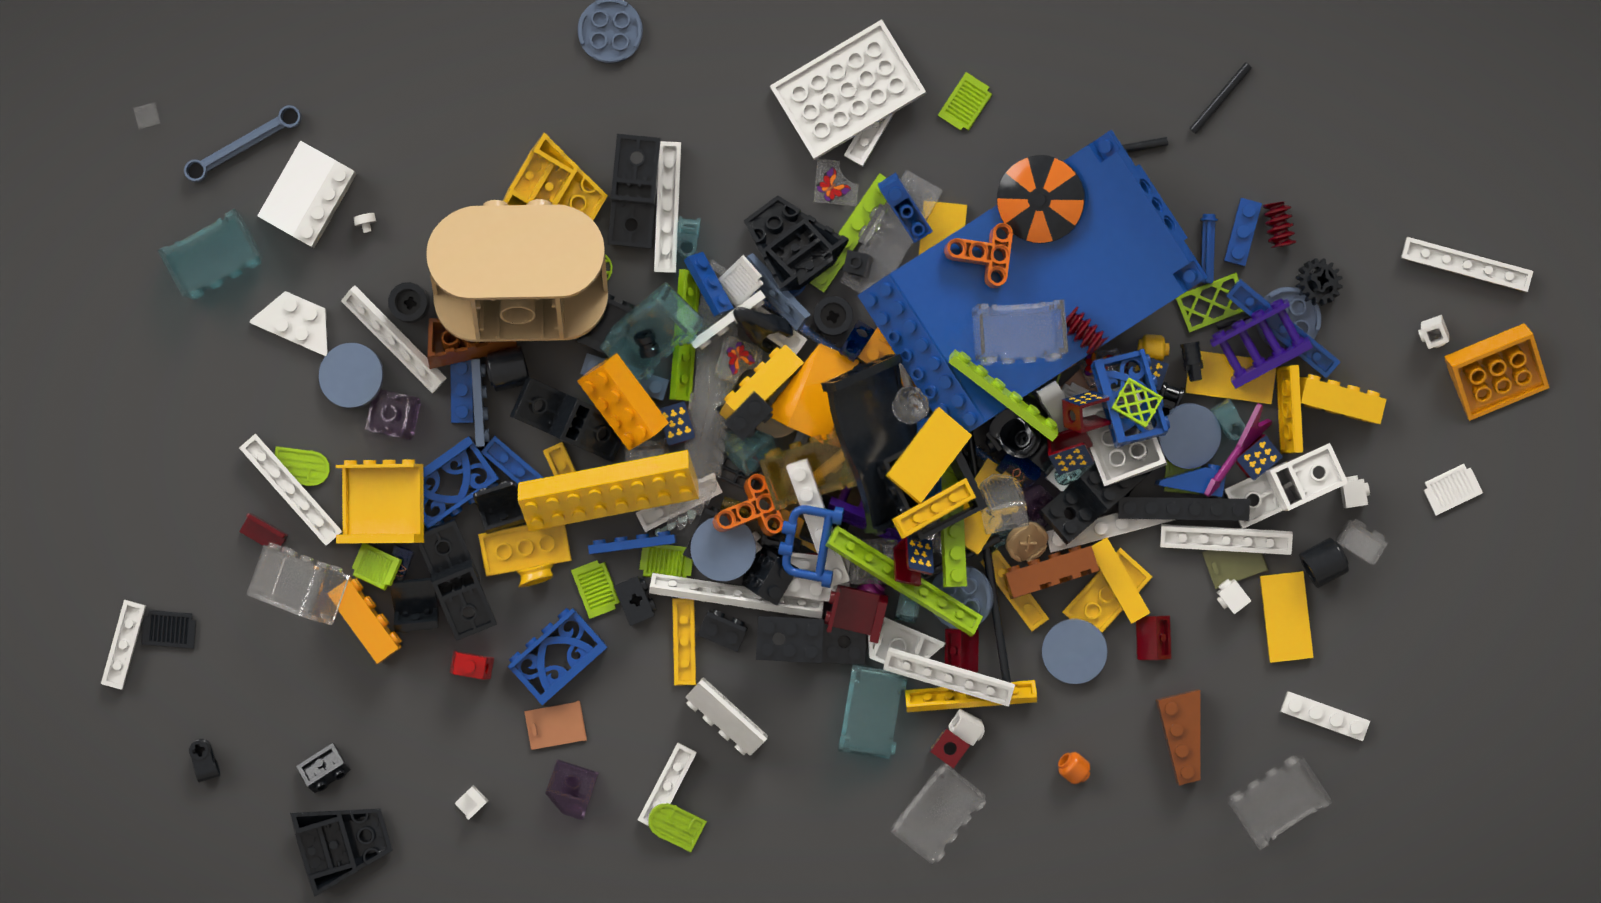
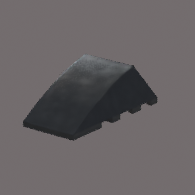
[744,196,849,291]
[290,809,393,897]

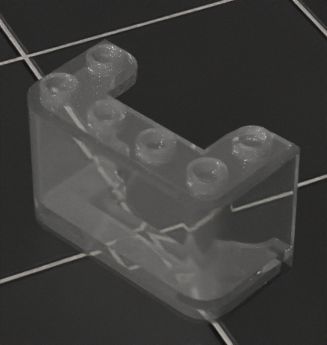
[972,299,1068,366]
[246,542,350,625]
[1227,755,1333,850]
[890,762,987,864]

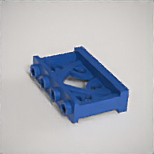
[1090,349,1170,448]
[423,436,500,529]
[508,608,608,705]

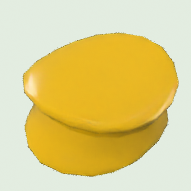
[517,562,553,588]

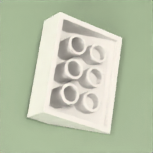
[258,141,357,248]
[1082,385,1167,486]
[685,677,768,755]

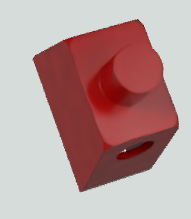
[450,651,494,679]

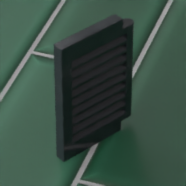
[142,610,196,649]

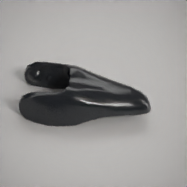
[733,307,793,353]

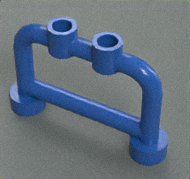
[778,505,844,588]

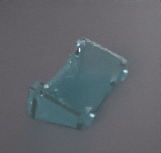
[838,664,907,759]

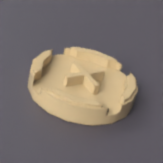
[1006,522,1048,562]

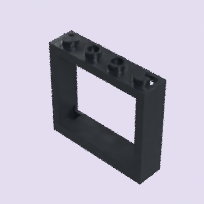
[876,448,988,542]

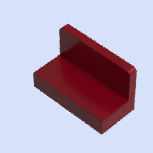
[239,513,288,554]
[1136,616,1171,660]
[945,629,979,673]

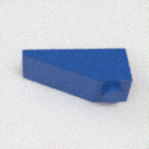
[1155,464,1226,497]

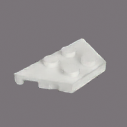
[249,291,328,356]
[868,617,945,664]

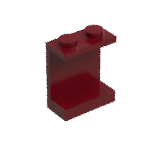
[824,585,888,643]

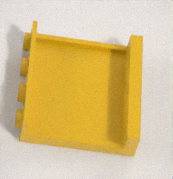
[336,459,424,543]

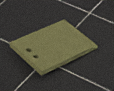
[1202,550,1268,589]

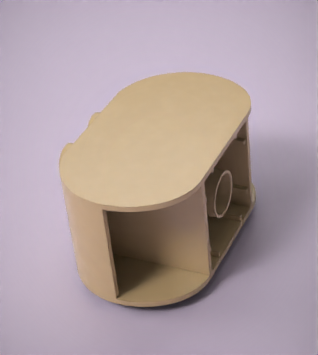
[427,199,608,342]

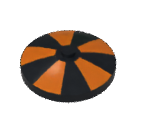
[997,155,1085,243]

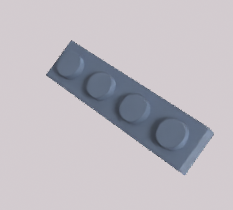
[746,253,810,331]
[580,353,670,401]
[471,359,490,447]

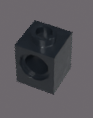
[843,250,873,279]

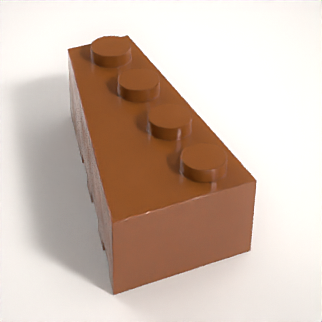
[427,318,517,369]
[1003,545,1099,600]
[1156,689,1200,785]

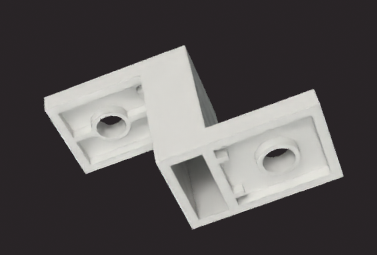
[1224,443,1348,529]

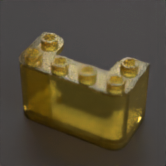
[759,430,857,511]

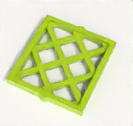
[1111,378,1163,428]

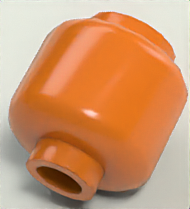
[1058,752,1090,784]

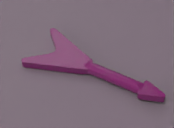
[1204,403,1273,497]

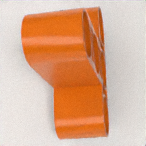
[944,223,1013,288]
[713,473,784,536]

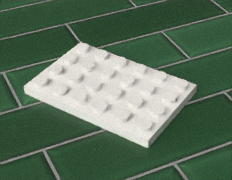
[770,19,926,160]

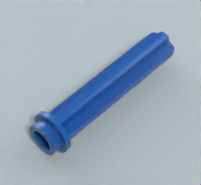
[1200,214,1218,283]

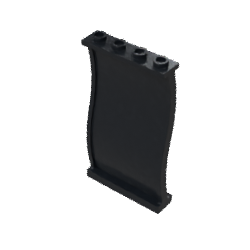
[821,354,918,536]

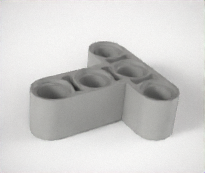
[1032,379,1076,433]

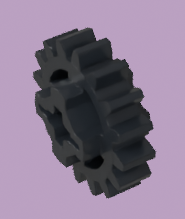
[1295,258,1343,306]

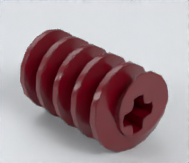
[1263,201,1296,248]
[1061,306,1109,355]

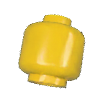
[1137,334,1170,362]

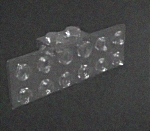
[841,170,943,293]

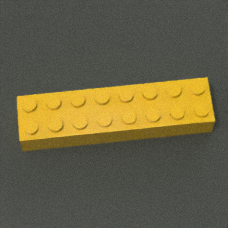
[518,450,699,531]

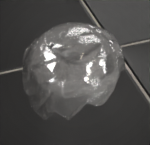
[892,385,929,424]

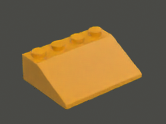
[1444,323,1550,421]

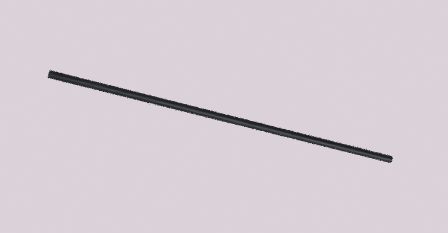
[966,430,1011,683]

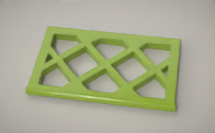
[1175,273,1244,333]

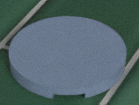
[578,0,643,63]
[1256,287,1321,348]
[319,343,383,408]
[1157,403,1221,469]
[690,516,756,581]
[932,565,993,629]
[1042,618,1108,684]

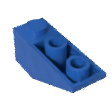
[878,172,933,243]

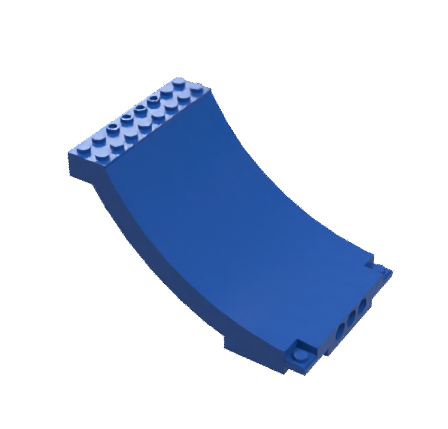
[857,129,1208,432]

